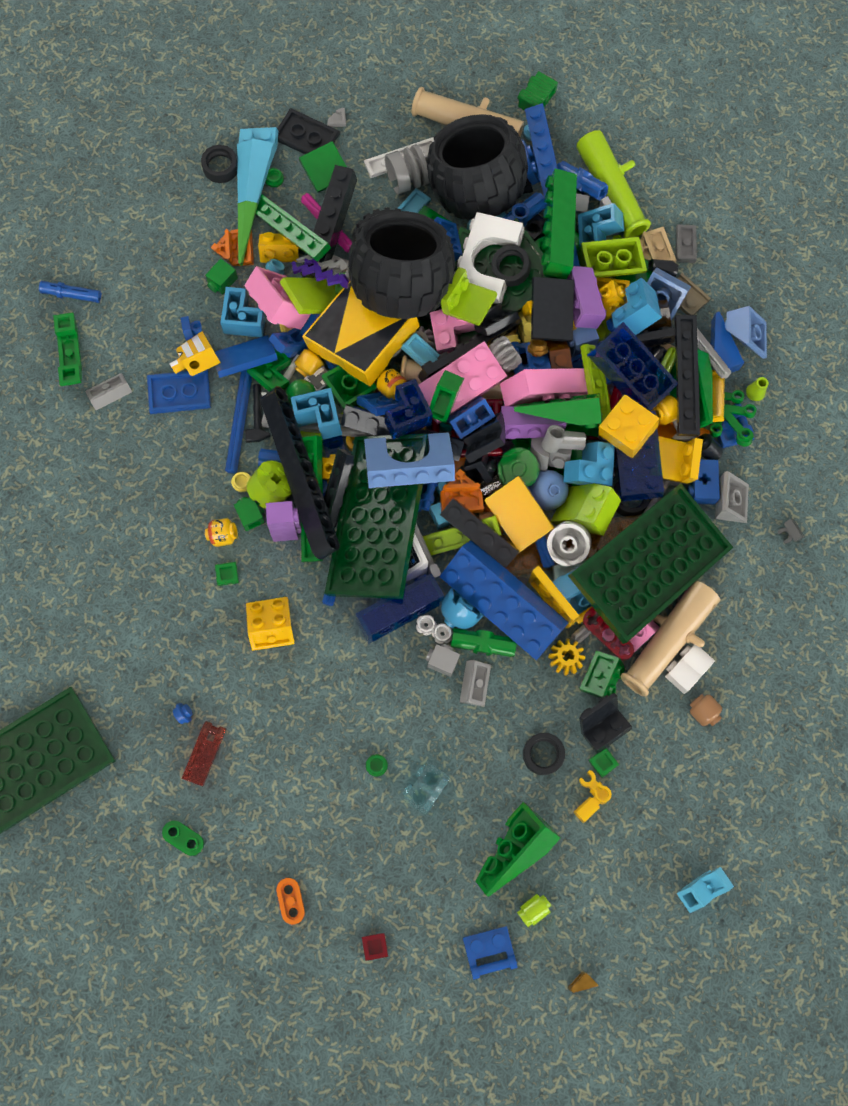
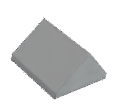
[715,471,749,523]

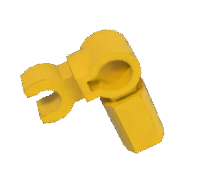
[573,770,612,823]

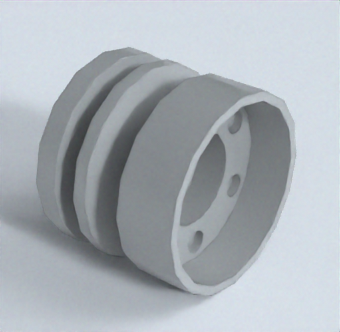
[385,144,429,195]

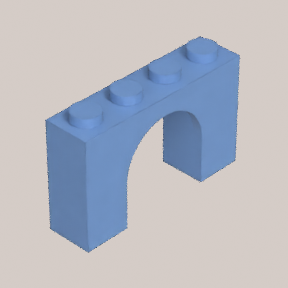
[364,432,455,488]

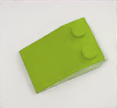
[550,483,621,536]

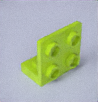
[441,267,497,326]

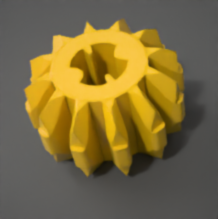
[548,639,585,676]

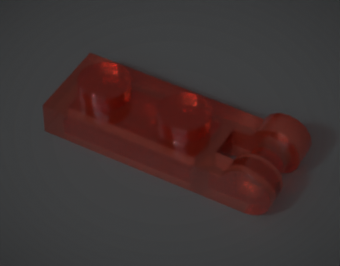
[181,721,227,787]

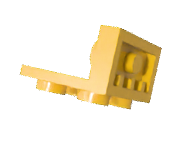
[649,436,703,484]
[246,597,295,651]

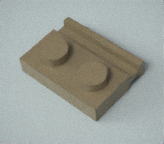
[677,273,711,315]

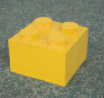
[598,395,660,459]

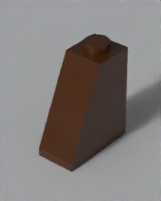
[544,340,572,369]

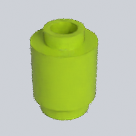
[517,894,551,927]

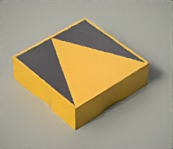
[302,281,420,386]

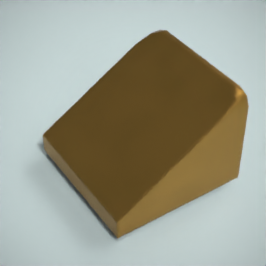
[568,972,598,993]

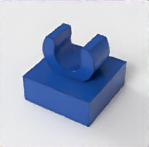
[180,316,202,341]

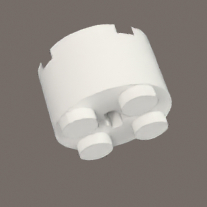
[547,521,591,566]

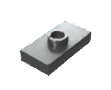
[676,224,697,263]

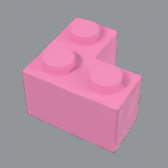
[430,310,475,355]

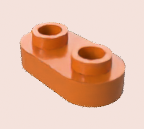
[276,878,305,925]

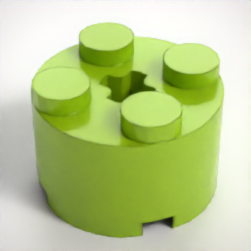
[247,461,292,509]

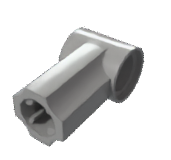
[541,425,586,453]

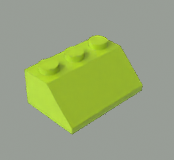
[578,237,647,278]

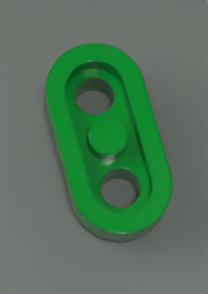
[162,821,204,856]

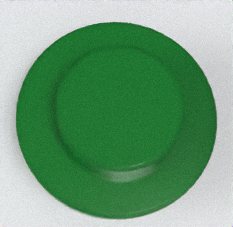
[265,168,284,187]
[366,754,388,777]

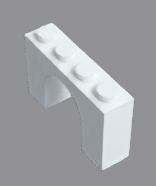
[457,212,525,305]

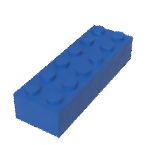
[439,540,569,660]

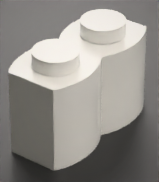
[665,645,715,694]

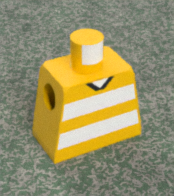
[169,331,221,376]

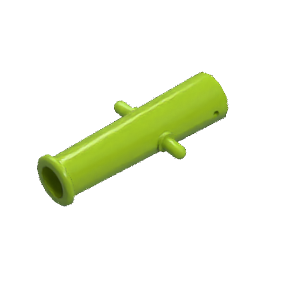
[576,130,651,238]

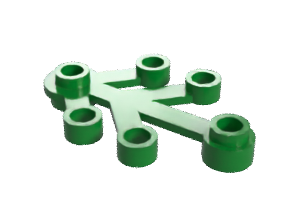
[709,390,757,447]

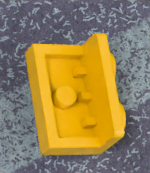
[258,232,299,263]

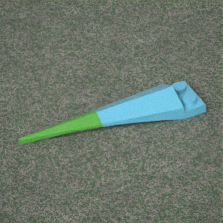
[237,127,278,266]

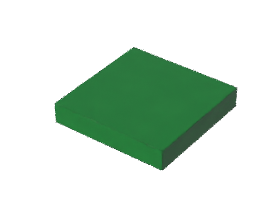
[299,141,347,193]

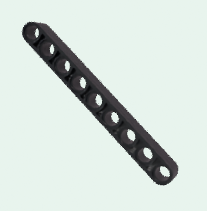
[260,386,340,560]

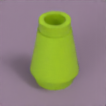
[746,377,769,401]

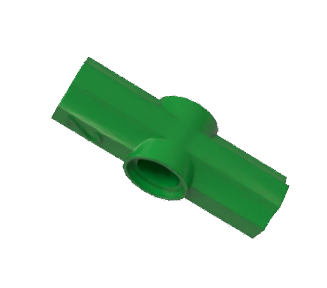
[451,628,517,658]

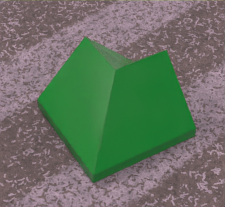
[321,366,378,409]

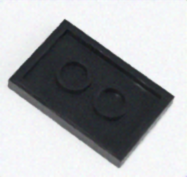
[277,108,340,154]
[531,277,574,342]

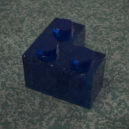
[384,379,433,439]

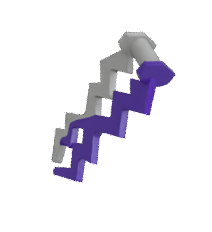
[292,255,350,289]

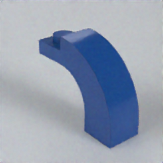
[268,314,321,358]

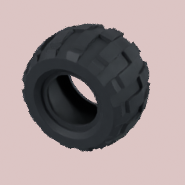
[427,114,528,220]
[348,211,455,319]

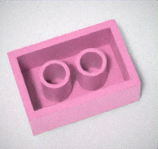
[244,266,311,330]

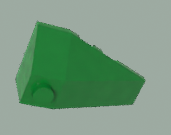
[665,349,713,428]
[514,393,602,428]
[475,802,561,897]

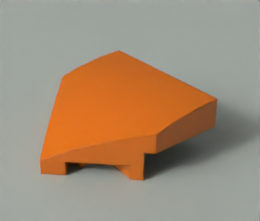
[211,229,254,266]
[440,469,484,513]

